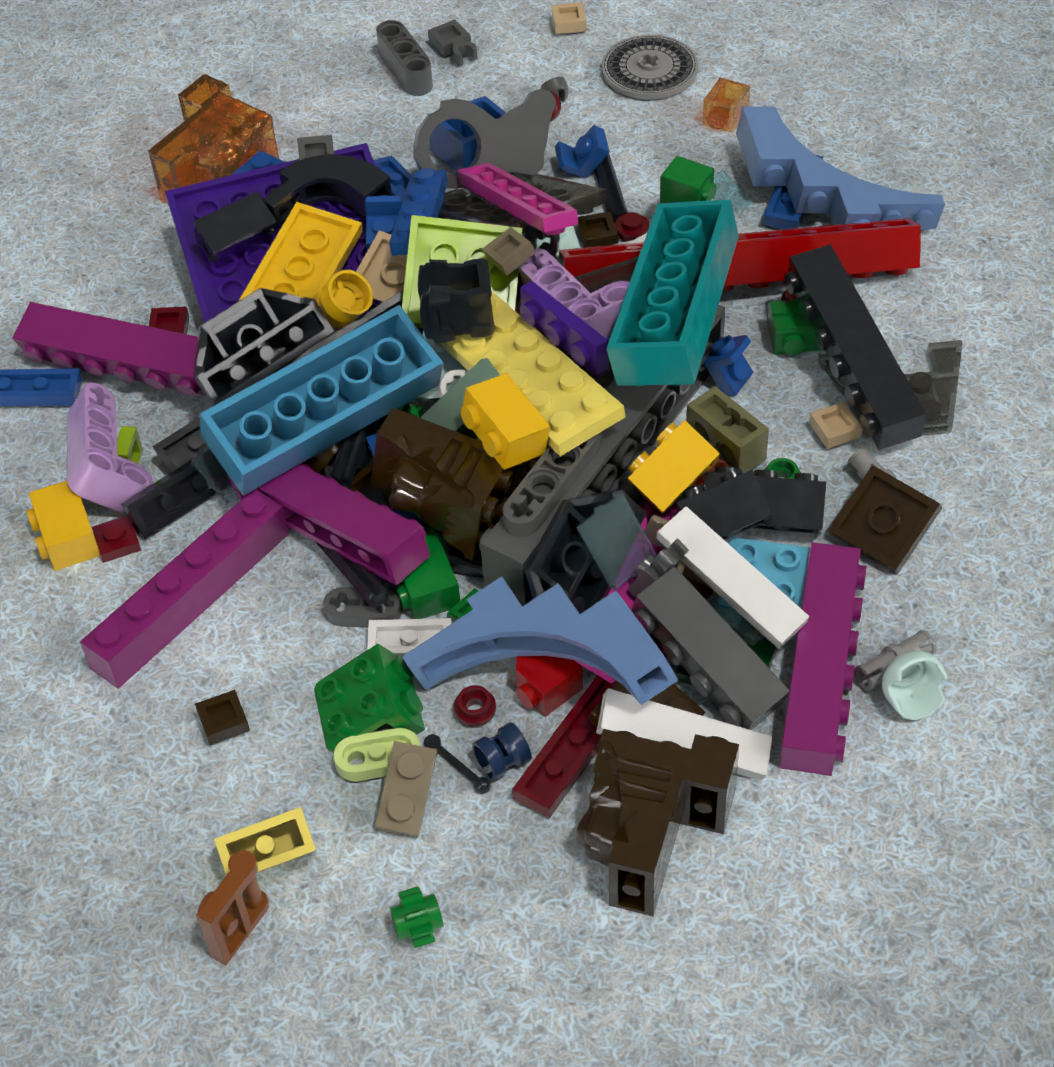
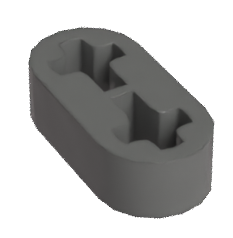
[323,587,402,628]

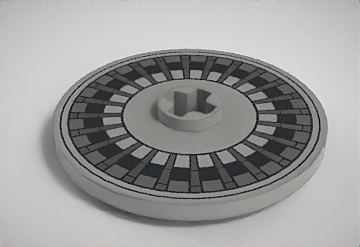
[602,35,698,100]

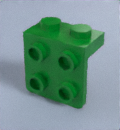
[314,643,425,752]

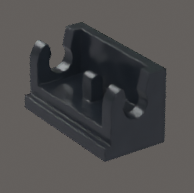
[194,192,277,262]

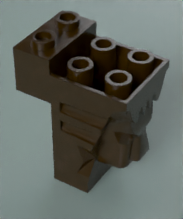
[371,408,542,560]
[577,729,739,917]

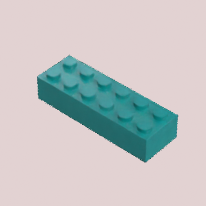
[607,199,739,386]

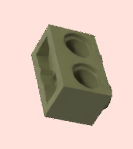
[686,386,769,473]

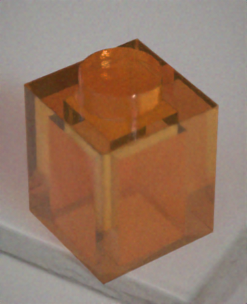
[703,77,750,133]

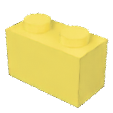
[214,807,317,876]

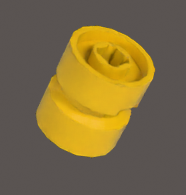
[312,270,373,334]

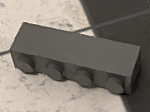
[632,566,790,730]

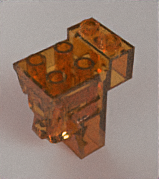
[148,74,279,204]

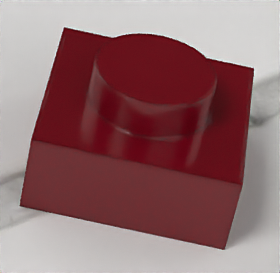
[149,306,189,334]
[92,516,142,563]

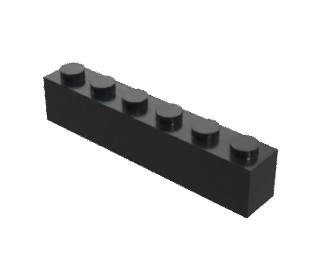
[784,244,926,450]

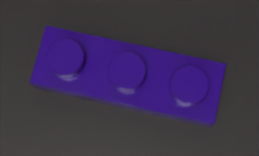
[520,281,609,376]

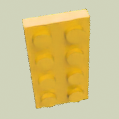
[239,202,363,301]

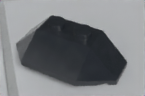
[194,288,335,406]
[524,490,647,614]

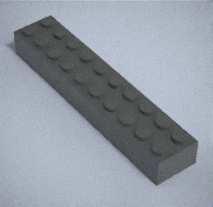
[479,305,725,606]

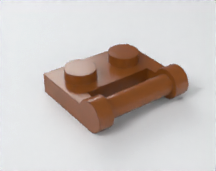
[196,850,269,966]

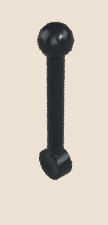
[424,734,491,794]

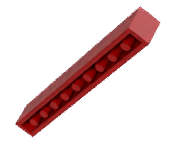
[559,218,921,293]

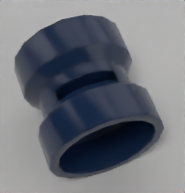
[472,722,532,781]

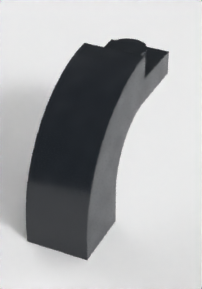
[263,154,391,230]

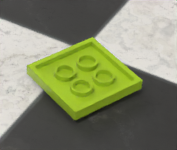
[402,215,522,328]

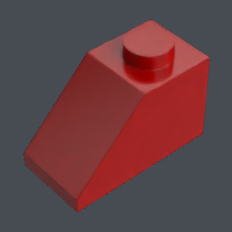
[516,655,583,717]

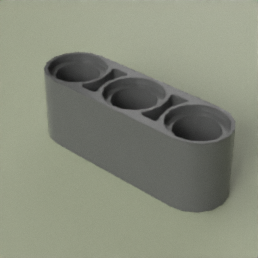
[376,20,433,96]

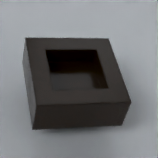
[577,211,618,248]
[195,689,250,745]

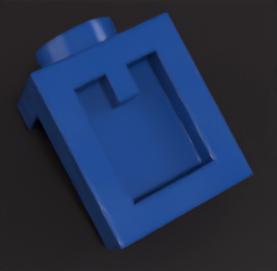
[555,125,610,178]
[365,195,401,251]
[703,335,754,397]

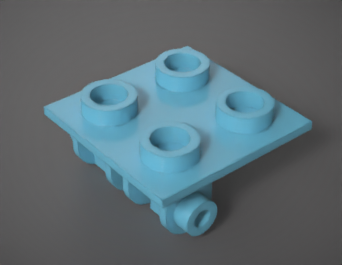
[718,537,810,609]

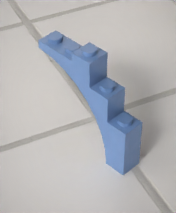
[736,106,945,231]
[402,576,678,705]

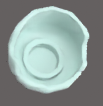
[882,650,948,721]

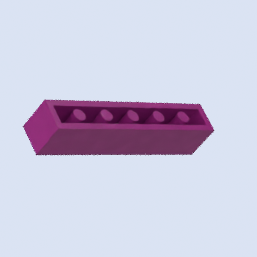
[12,302,206,397]
[228,464,430,585]
[80,489,289,689]
[779,542,867,776]

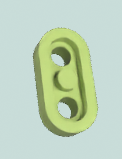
[334,728,420,782]

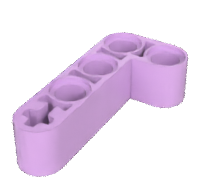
[518,249,630,343]
[67,382,153,514]

